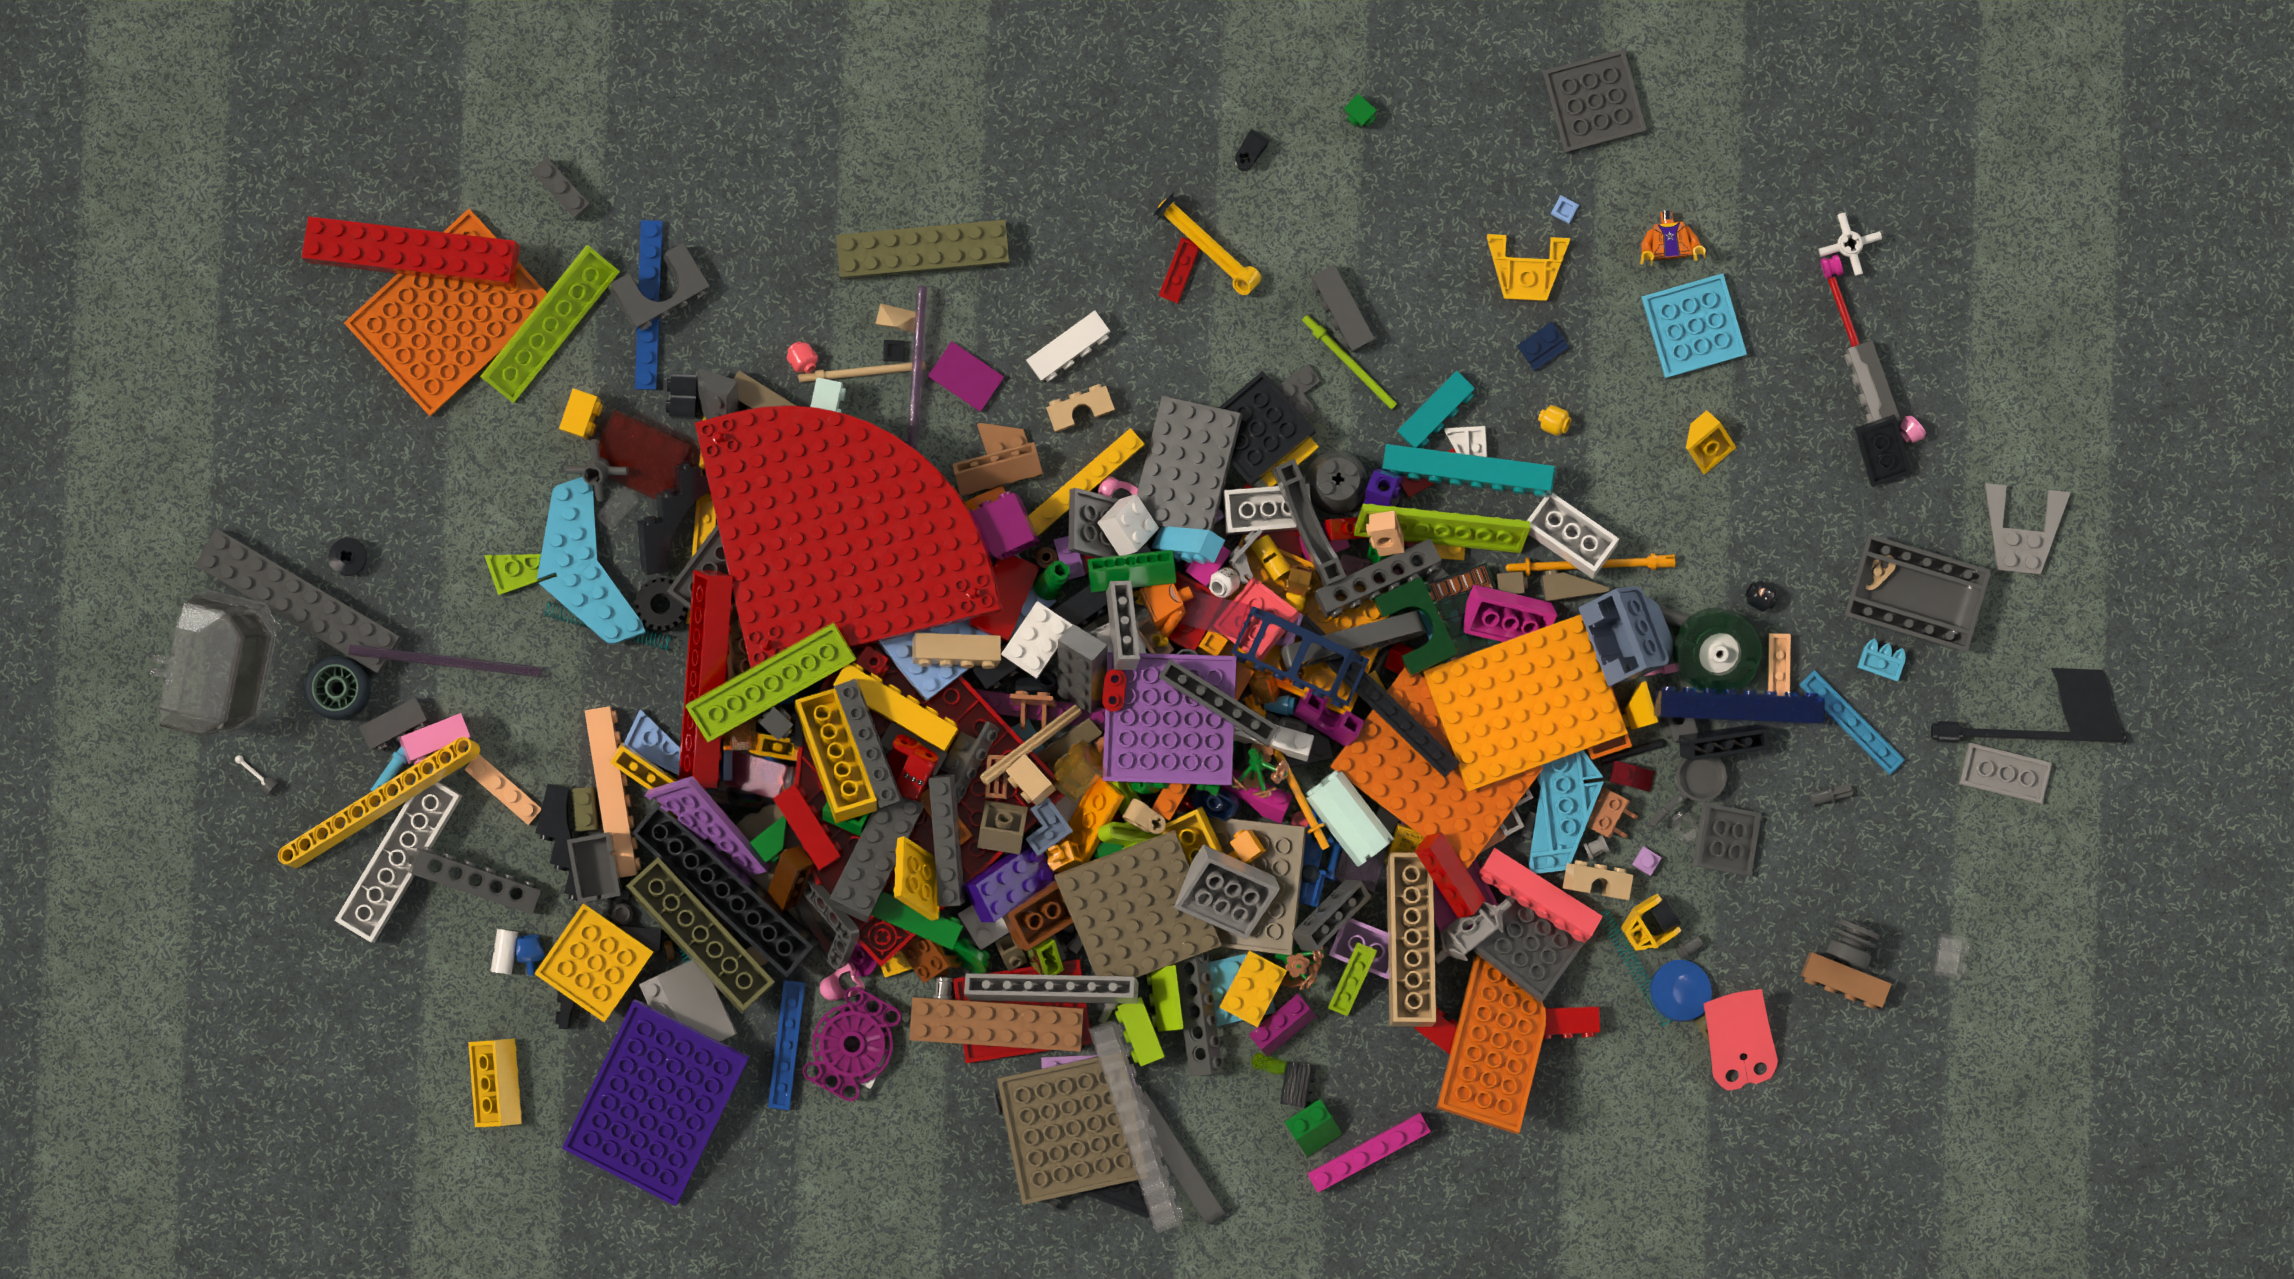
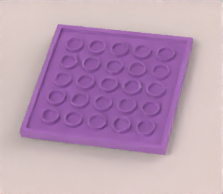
[1103,652,1237,786]

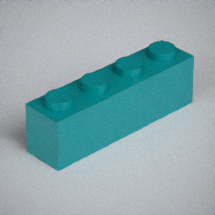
[1396,371,1475,449]

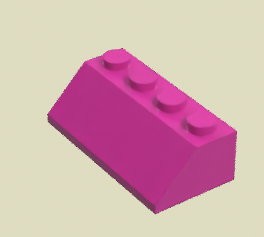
[1463,585,1557,642]

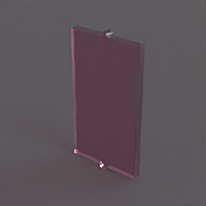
[1179,590,1248,639]
[725,750,788,798]

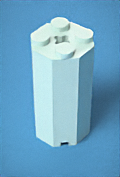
[1305,770,1394,867]

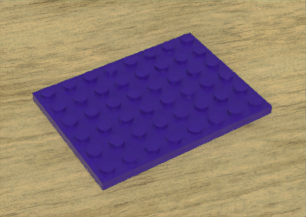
[562,999,749,1206]

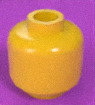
[1538,405,1571,436]

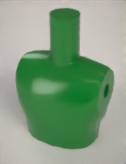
[1131,782,1169,794]

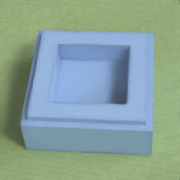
[1550,195,1579,224]

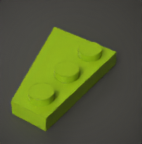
[484,554,557,595]

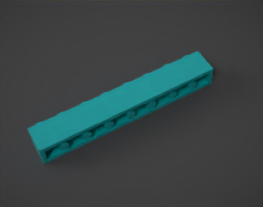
[1382,444,1556,497]

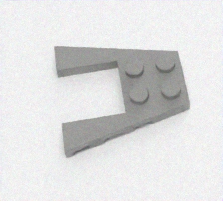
[1984,483,2070,575]

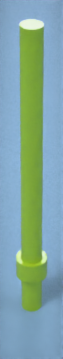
[1302,314,1397,410]

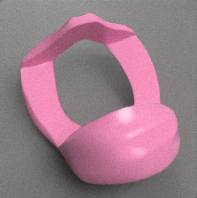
[1098,476,1138,498]
[820,962,865,1001]

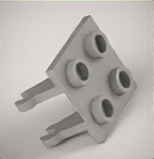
[1228,529,1262,584]

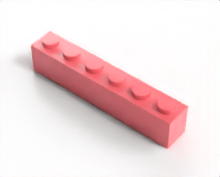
[1477,848,1603,943]

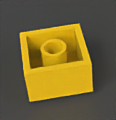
[559,388,603,440]

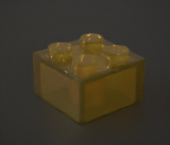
[1054,739,1103,802]

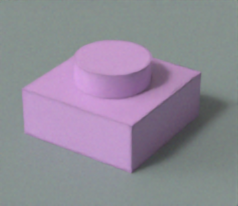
[1632,846,1662,876]

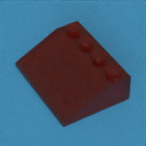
[598,410,693,500]

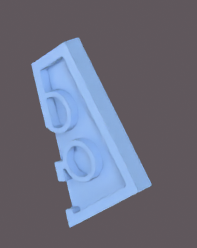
[624,709,680,775]

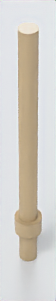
[798,361,926,383]

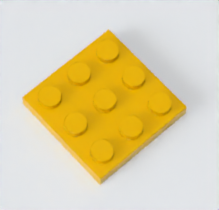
[894,836,939,921]

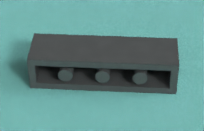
[1310,264,1374,353]

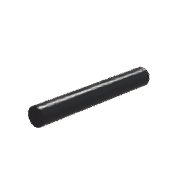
[1600,739,1663,765]

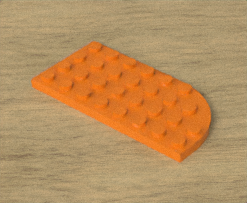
[1436,954,1546,1134]

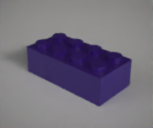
[963,842,1055,922]

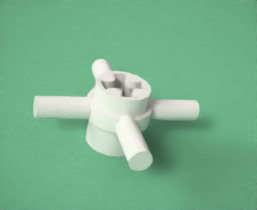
[1818,213,1882,276]

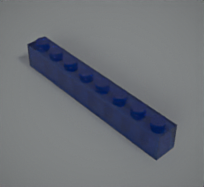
[1654,686,1825,723]

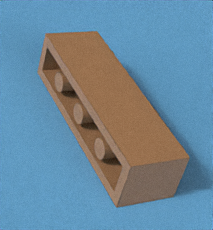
[952,442,1043,495]
[1800,952,1892,1010]

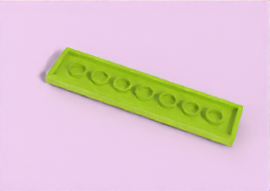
[480,245,620,403]
[1354,504,1530,553]
[686,622,856,742]

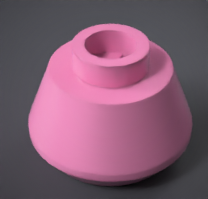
[1899,416,1926,443]

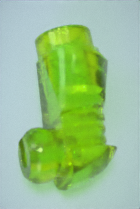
[1251,1052,1286,1075]

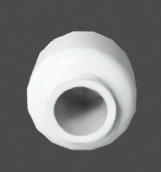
[1208,567,1240,598]

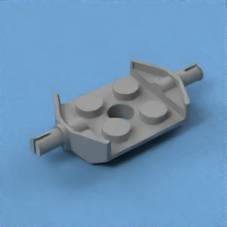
[1435,899,1512,964]

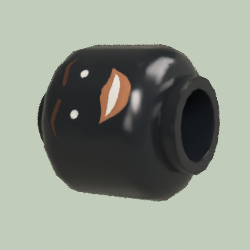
[1745,580,1778,612]

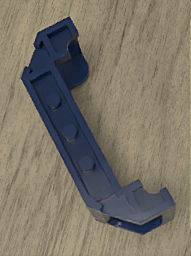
[1231,606,1370,709]

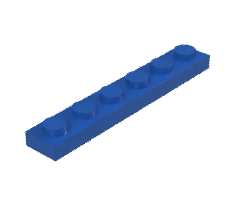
[768,980,805,1110]

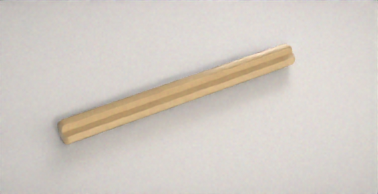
[980,705,1082,785]

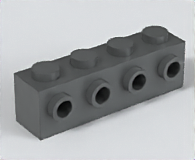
[755,703,793,740]

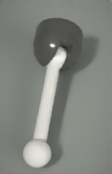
[235,755,280,796]

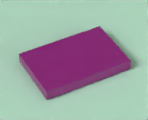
[928,341,1004,412]

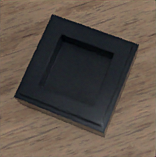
[883,340,905,362]

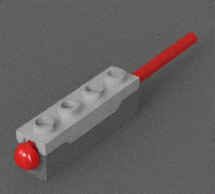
[1828,277,1901,423]

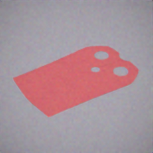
[1704,989,1778,1090]

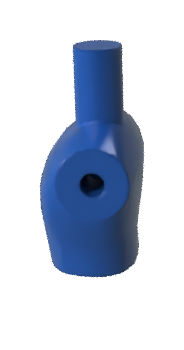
[516,934,544,976]

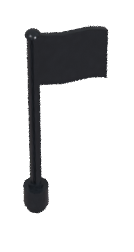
[1931,668,2127,745]

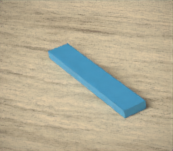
[1799,670,1905,775]

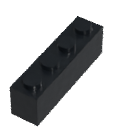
[1679,724,1768,761]

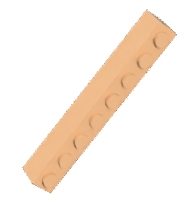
[585,706,641,878]

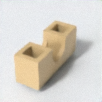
[1046,384,1115,433]
[1563,860,1633,900]

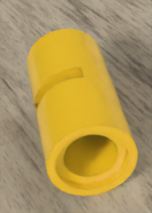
[1251,535,1291,582]

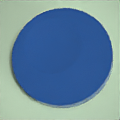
[1650,960,1712,1022]

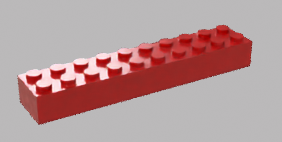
[301,216,520,288]
[678,570,735,788]

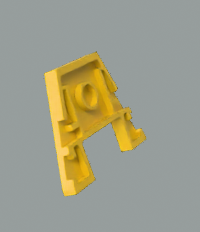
[1487,234,1570,301]

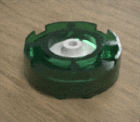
[1673,607,1762,696]

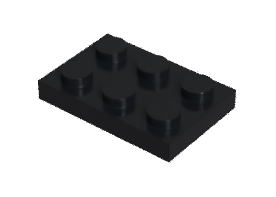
[1854,414,1912,487]

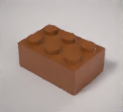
[1002,880,1073,951]

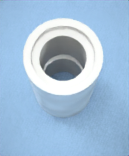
[491,929,518,974]

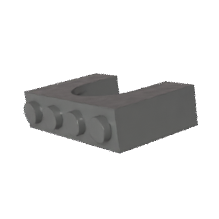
[609,243,709,331]

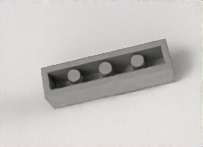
[1106,581,1140,670]

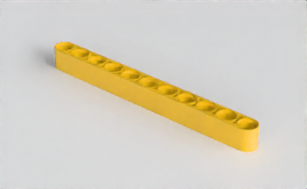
[278,737,480,868]

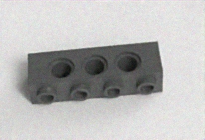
[1291,879,1371,951]

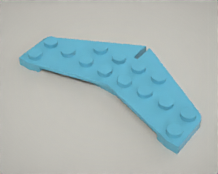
[537,477,646,645]
[1529,750,1604,874]

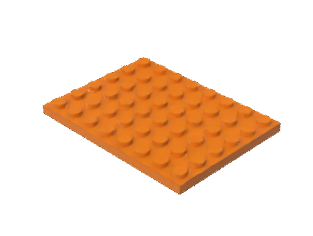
[344,209,547,417]
[1330,668,1544,870]

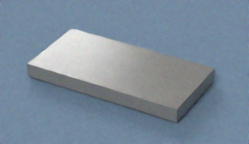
[1959,743,2052,804]

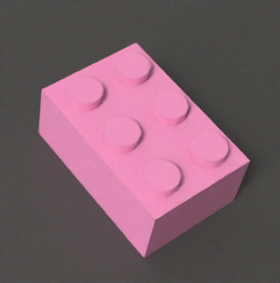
[399,713,471,765]

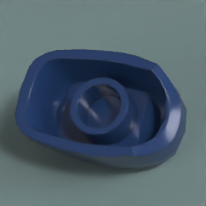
[1192,787,1240,822]

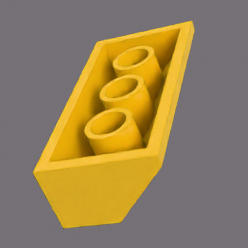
[468,1038,522,1127]

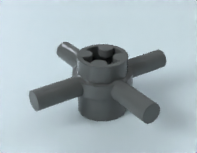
[565,439,629,502]

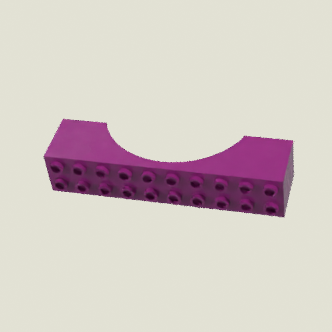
[969,491,1040,560]

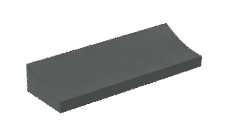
[667,524,729,611]

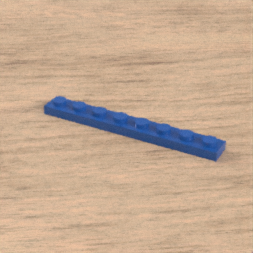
[635,220,663,390]

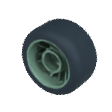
[304,656,371,720]

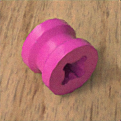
[1820,254,1843,279]

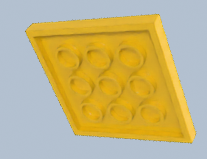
[534,903,654,1023]

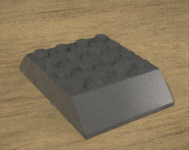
[1844,534,1991,652]

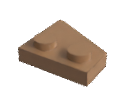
[977,423,1028,454]

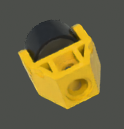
[1621,894,1681,951]

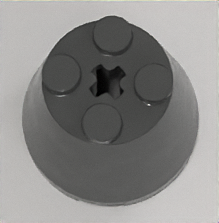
[1305,450,1369,514]

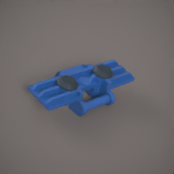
[1299,809,1343,907]

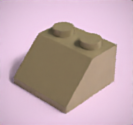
[978,800,1028,854]

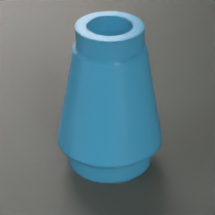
[1264,695,1297,716]

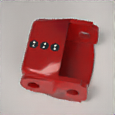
[888,734,938,800]

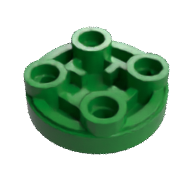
[950,938,990,974]

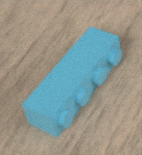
[1151,526,1225,564]

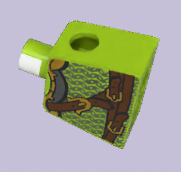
[1024,937,1064,975]

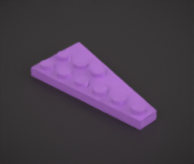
[645,776,770,876]

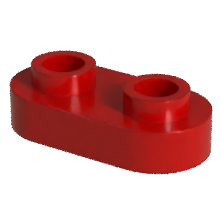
[1102,669,1127,712]

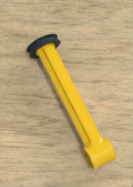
[1153,193,1261,295]

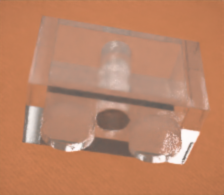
[1932,933,1970,980]

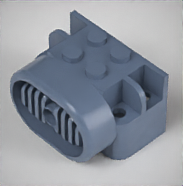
[1579,586,1673,687]

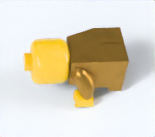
[1283,564,1317,612]

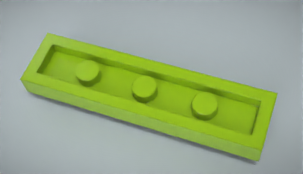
[1328,942,1377,1016]

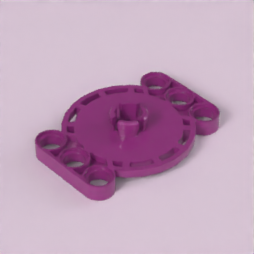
[803,986,901,1102]

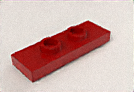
[1325,517,1370,541]

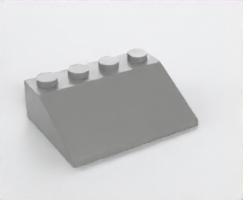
[1174,845,1280,939]
[639,960,737,1042]

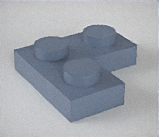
[1026,797,1073,857]

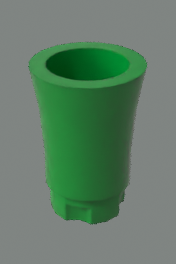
[1033,561,1070,600]

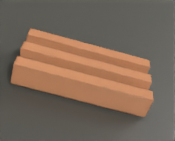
[985,755,1008,799]

